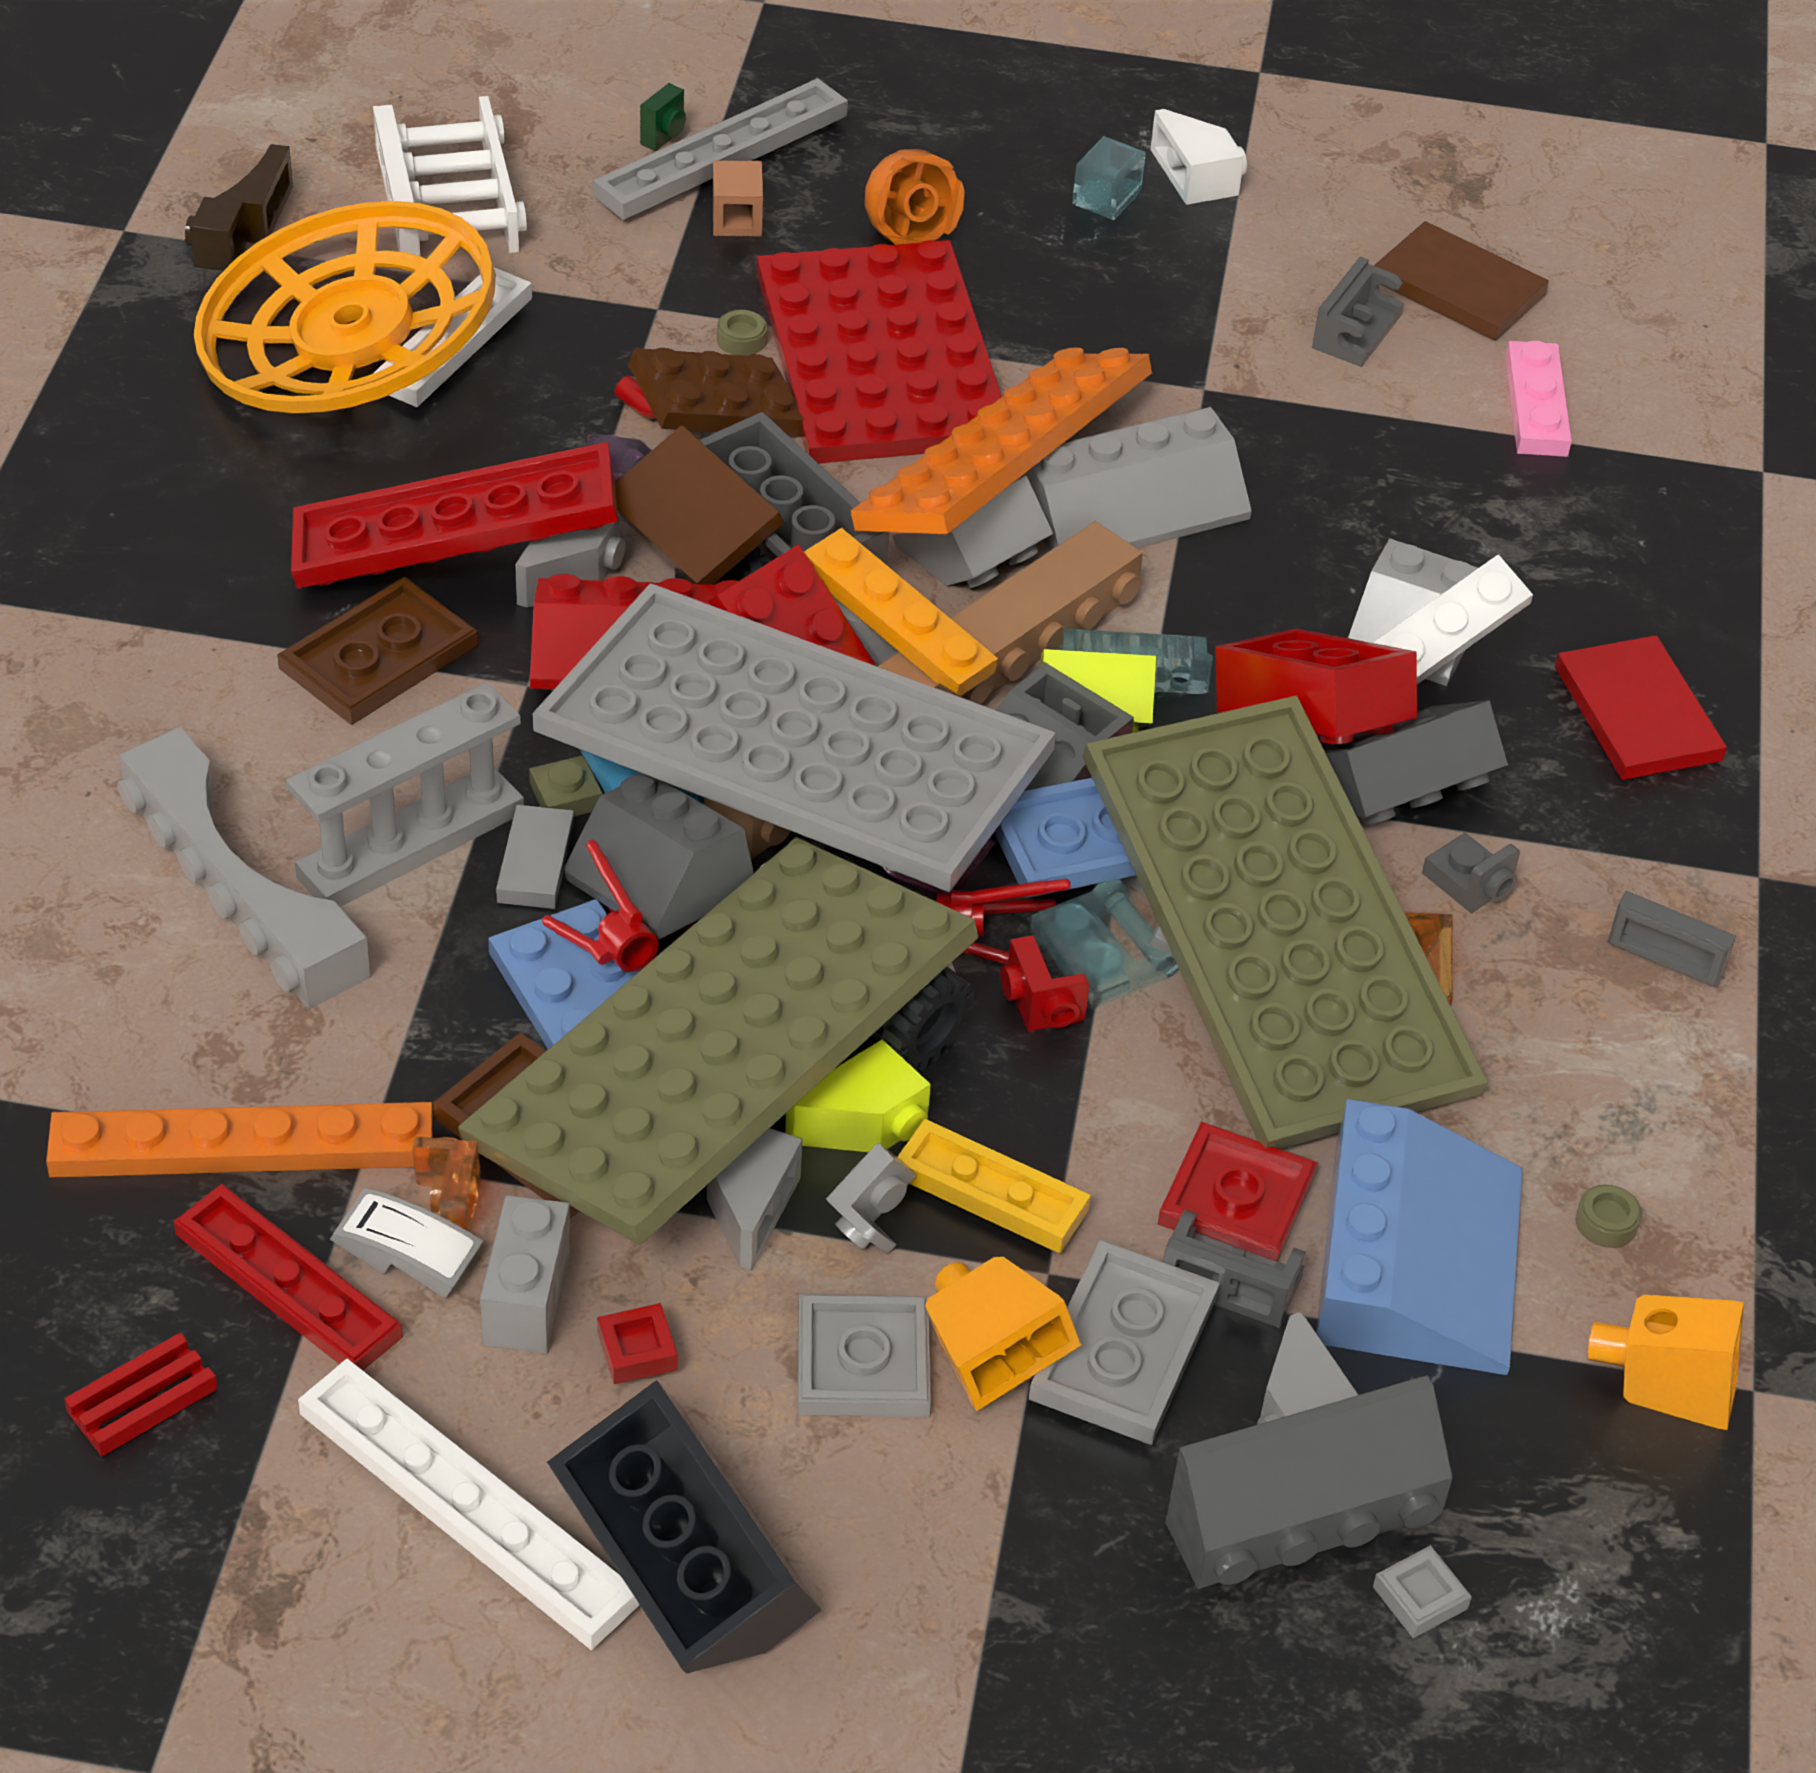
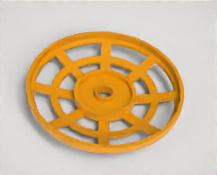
[194,201,496,413]

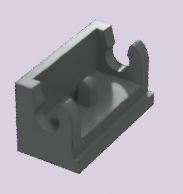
[1312,257,1404,367]
[1163,1209,1306,1328]

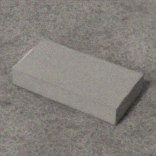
[496,805,574,909]

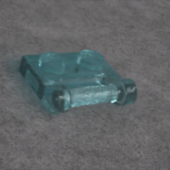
[1030,879,1179,1010]

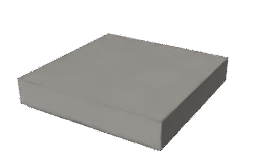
[798,1294,931,1417]

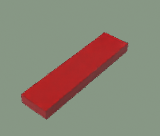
[174,1184,403,1371]

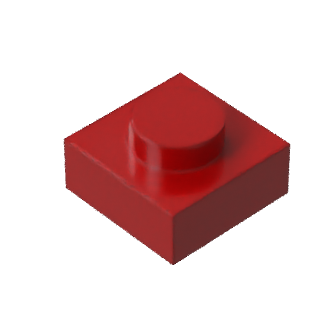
[597,1303,678,1384]

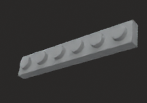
[593,78,848,220]

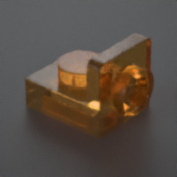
[412,1137,481,1232]

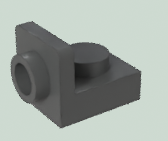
[1422,832,1520,914]

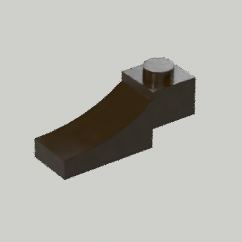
[185,144,293,271]

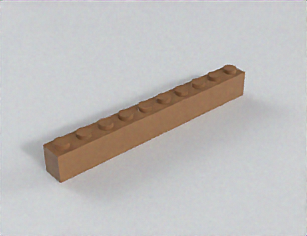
[704,521,1143,859]

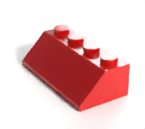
[530,574,739,689]

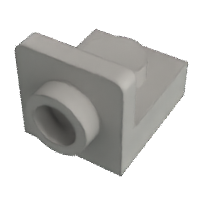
[826,1143,916,1254]

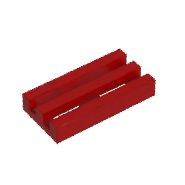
[64,1332,218,1457]

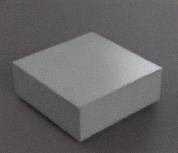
[1373,1545,1472,1639]

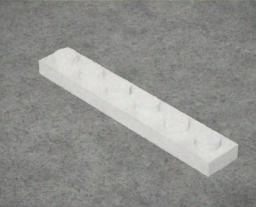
[298,1359,639,1651]

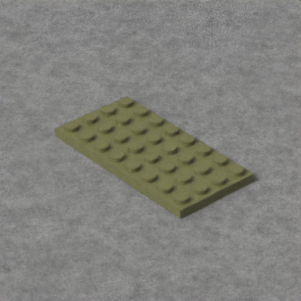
[1082,696,1488,1149]
[458,837,978,1245]

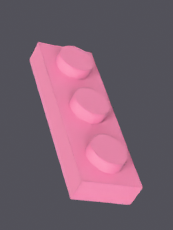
[1505,341,1572,457]

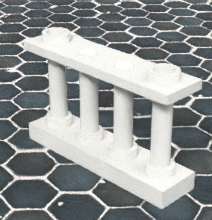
[373,96,527,256]

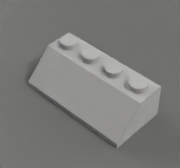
[1021,407,1252,551]

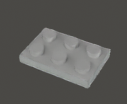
[1029,1240,1220,1445]

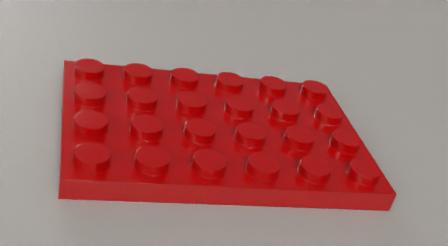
[756,240,1002,464]

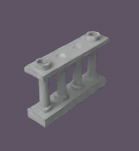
[286,682,524,907]

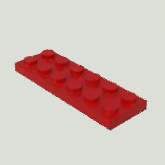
[291,442,618,589]

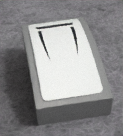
[330,1188,483,1299]

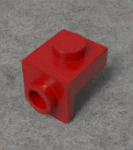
[1000,935,1090,1032]

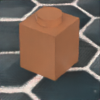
[713,161,763,236]

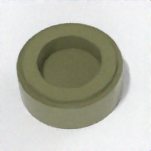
[717,310,767,356]
[1575,1185,1642,1248]

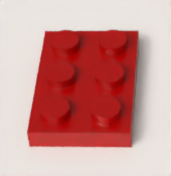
[708,544,876,666]

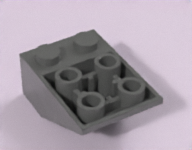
[991,662,1134,839]

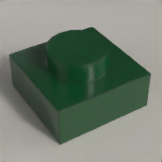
[640,83,686,151]

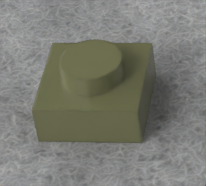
[529,755,603,817]

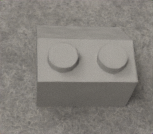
[892,476,1053,588]
[1348,538,1478,686]

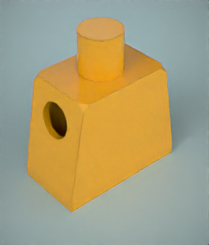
[925,1257,1081,1411]
[1588,1294,1744,1430]

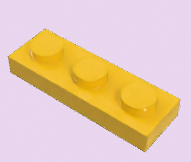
[898,1119,1091,1254]

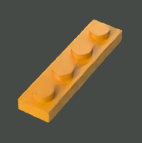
[804,528,998,697]

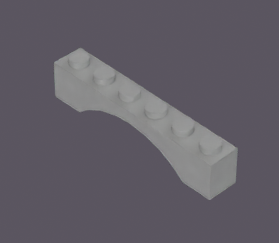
[117,727,370,1009]

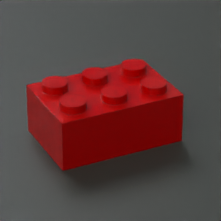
[1216,628,1417,744]

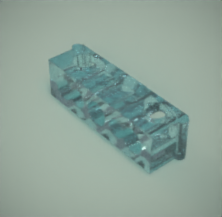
[1058,629,1213,694]

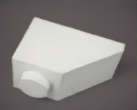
[1150,109,1247,205]

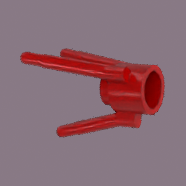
[542,840,659,972]
[936,879,1071,965]

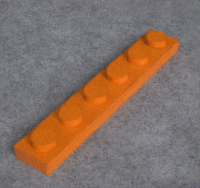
[46,1102,433,1178]

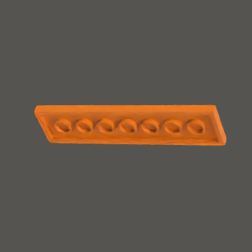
[851,348,1152,534]

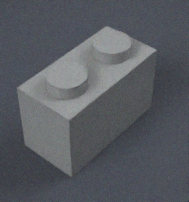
[480,1195,571,1354]

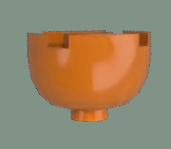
[865,149,965,245]

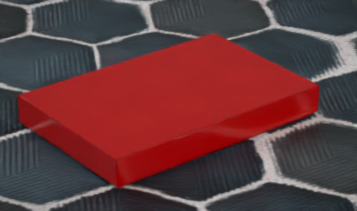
[1555,635,1727,780]

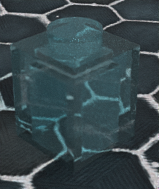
[1072,136,1146,220]

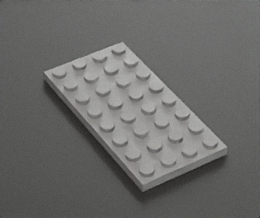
[533,583,1056,892]

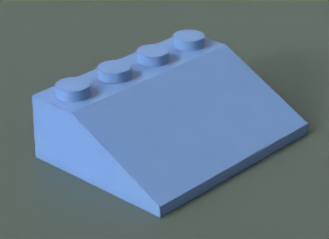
[1316,1099,1522,1375]

